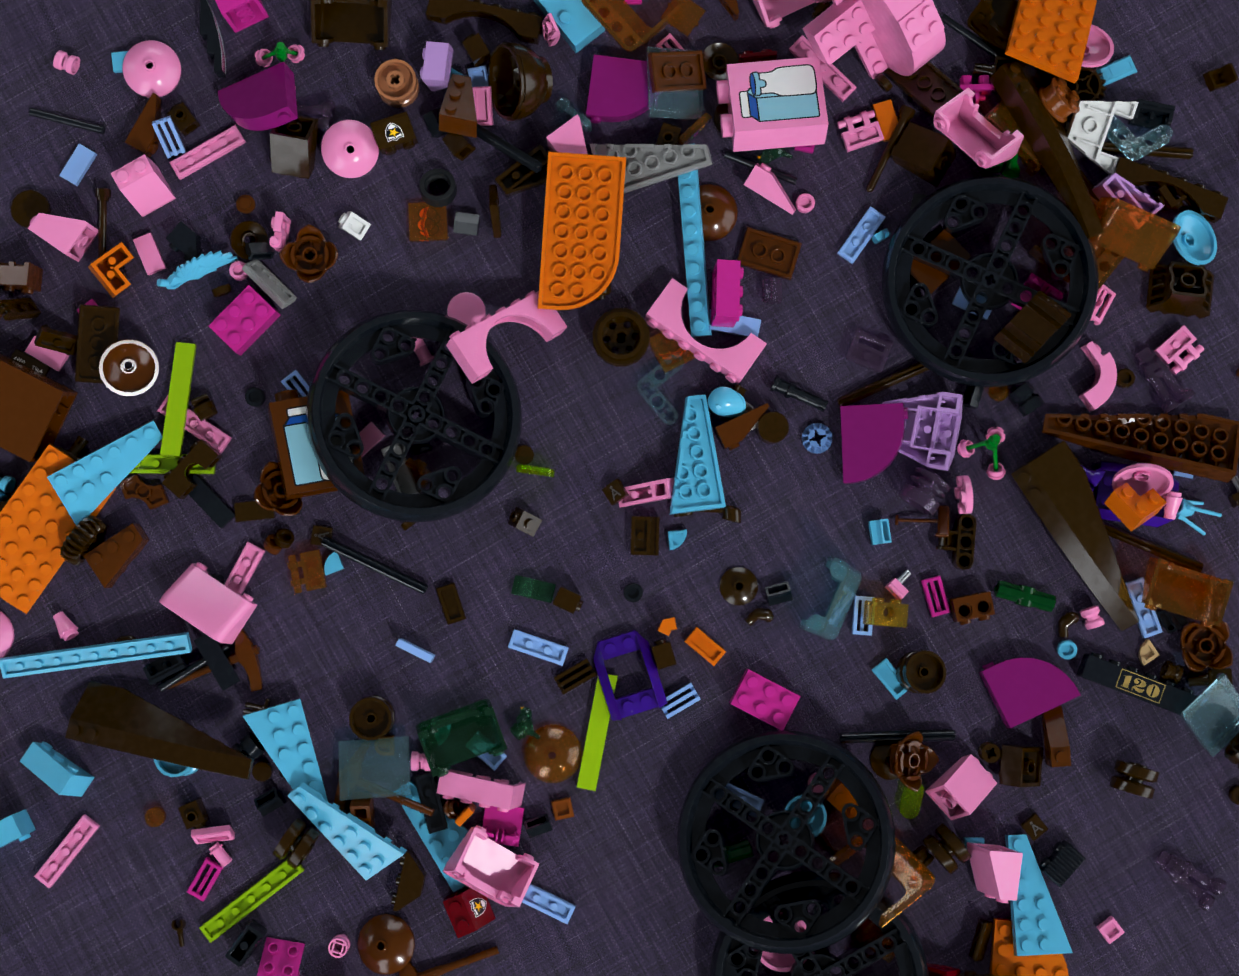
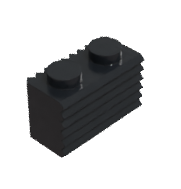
[1040,840,1086,887]
[225,919,268,967]

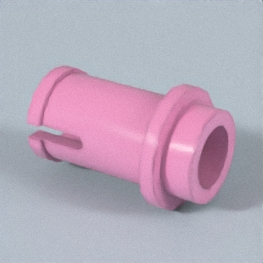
[209,842,233,868]

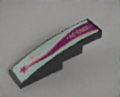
[200,0,226,78]

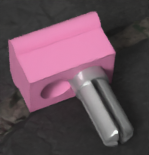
[885,570,911,601]

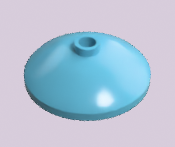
[1171,210,1217,265]

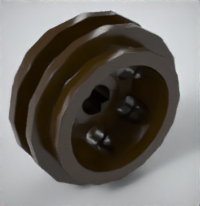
[593,308,650,367]

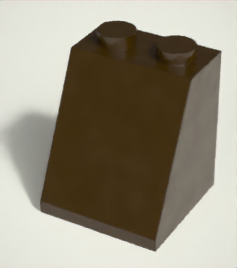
[270,116,318,179]
[891,122,956,187]

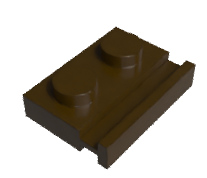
[631,516,660,556]

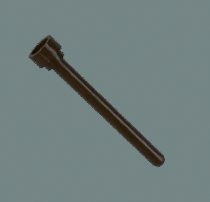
[866,105,916,193]
[95,188,111,258]

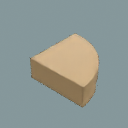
[1139,639,1160,666]

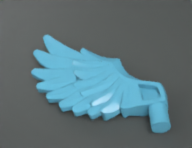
[157,250,238,289]

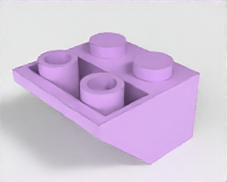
[420,41,453,91]

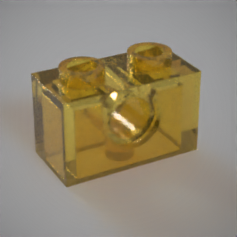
[863,597,909,628]

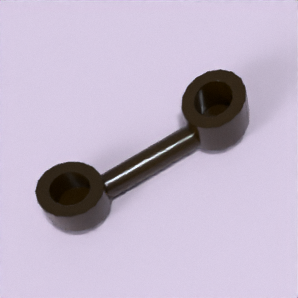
[674,505,741,523]

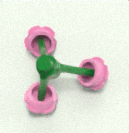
[255,42,305,90]
[957,427,1006,480]

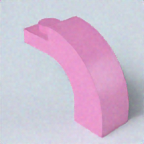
[1078,341,1117,412]

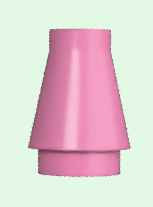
[1163,491,1183,520]
[53,611,79,641]

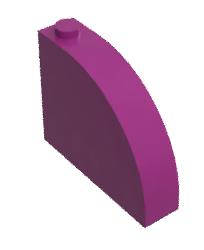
[586,55,662,124]
[218,62,298,131]
[840,403,908,484]
[979,658,1081,728]

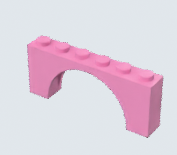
[644,278,767,385]
[446,290,567,384]

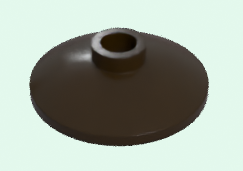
[702,42,739,81]
[230,221,268,260]
[719,567,758,606]
[870,742,898,780]

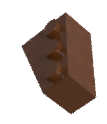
[439,74,477,138]
[0,262,43,294]
[84,523,149,588]

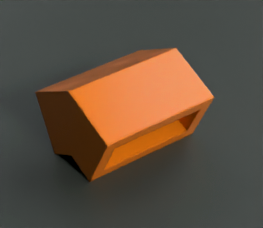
[657,617,677,636]

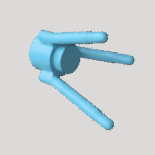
[1176,499,1222,535]

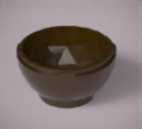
[488,42,553,121]

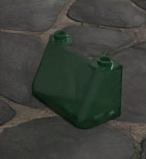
[416,699,507,777]

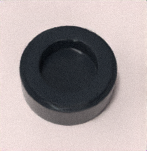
[245,387,265,407]
[624,583,643,602]

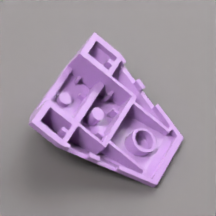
[882,392,963,471]

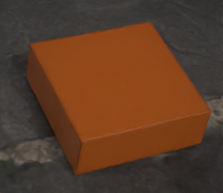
[551,797,574,821]

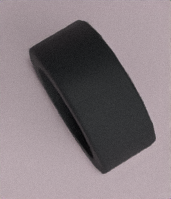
[419,169,457,207]

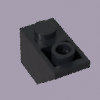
[166,221,201,261]

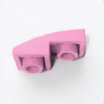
[542,13,560,47]

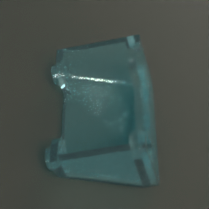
[798,557,862,640]

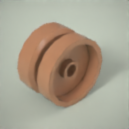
[374,59,420,108]

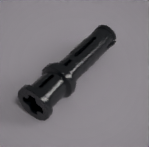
[770,375,828,412]

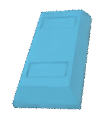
[1096,55,1138,86]
[872,658,907,700]

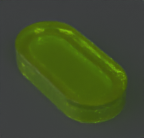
[516,464,555,478]
[899,785,924,819]

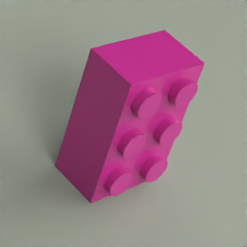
[215,0,269,33]
[711,259,744,328]
[209,285,281,356]
[729,668,801,731]

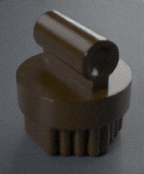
[191,393,218,421]

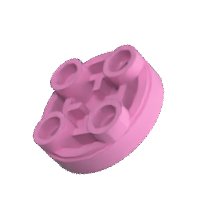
[447,292,486,325]
[954,475,973,514]

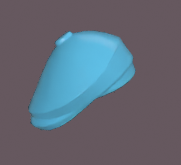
[708,386,746,418]

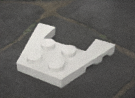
[1067,101,1139,175]

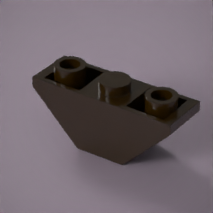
[391,849,427,911]

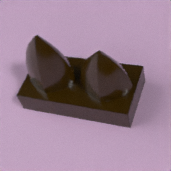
[34,324,78,355]

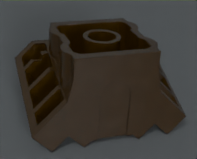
[1146,261,1214,319]
[994,290,1072,363]

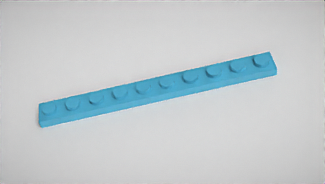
[678,143,712,337]
[0,632,193,679]

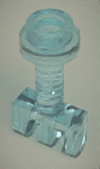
[556,97,592,132]

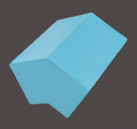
[868,519,892,545]

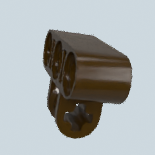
[936,514,976,570]

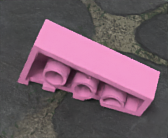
[436,769,526,812]

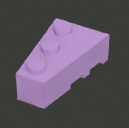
[1092,173,1165,233]

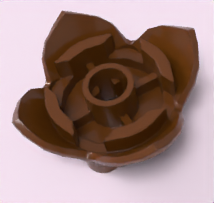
[279,224,339,283]
[254,462,303,516]
[1180,620,1233,672]
[889,731,939,792]

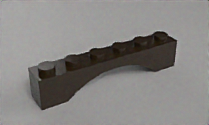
[426,0,543,45]
[1114,157,1229,223]

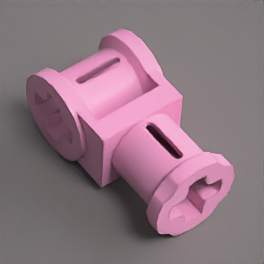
[414,338,435,366]

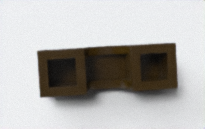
[162,440,223,499]

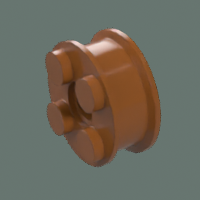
[1038,77,1080,123]

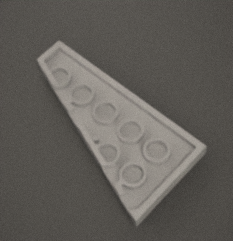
[590,144,713,193]

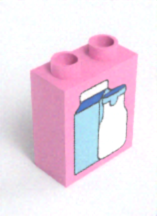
[716,57,829,152]

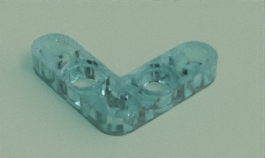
[1107,116,1173,161]
[637,354,684,425]

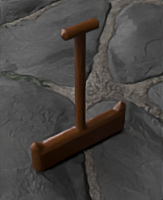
[895,505,950,537]

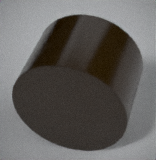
[756,412,789,444]

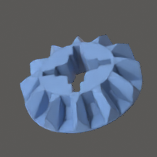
[802,423,832,454]

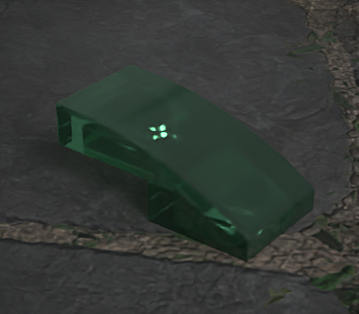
[511,575,556,603]

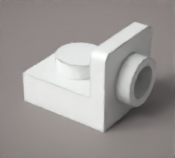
[338,211,371,240]

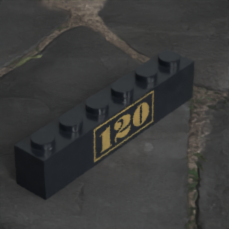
[1076,652,1199,718]

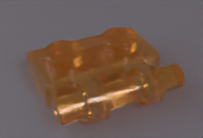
[287,549,327,594]

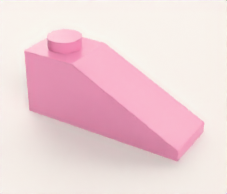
[744,163,796,215]
[619,478,674,508]

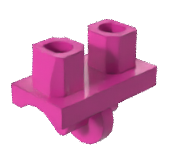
[959,75,995,104]

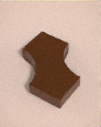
[120,474,170,510]

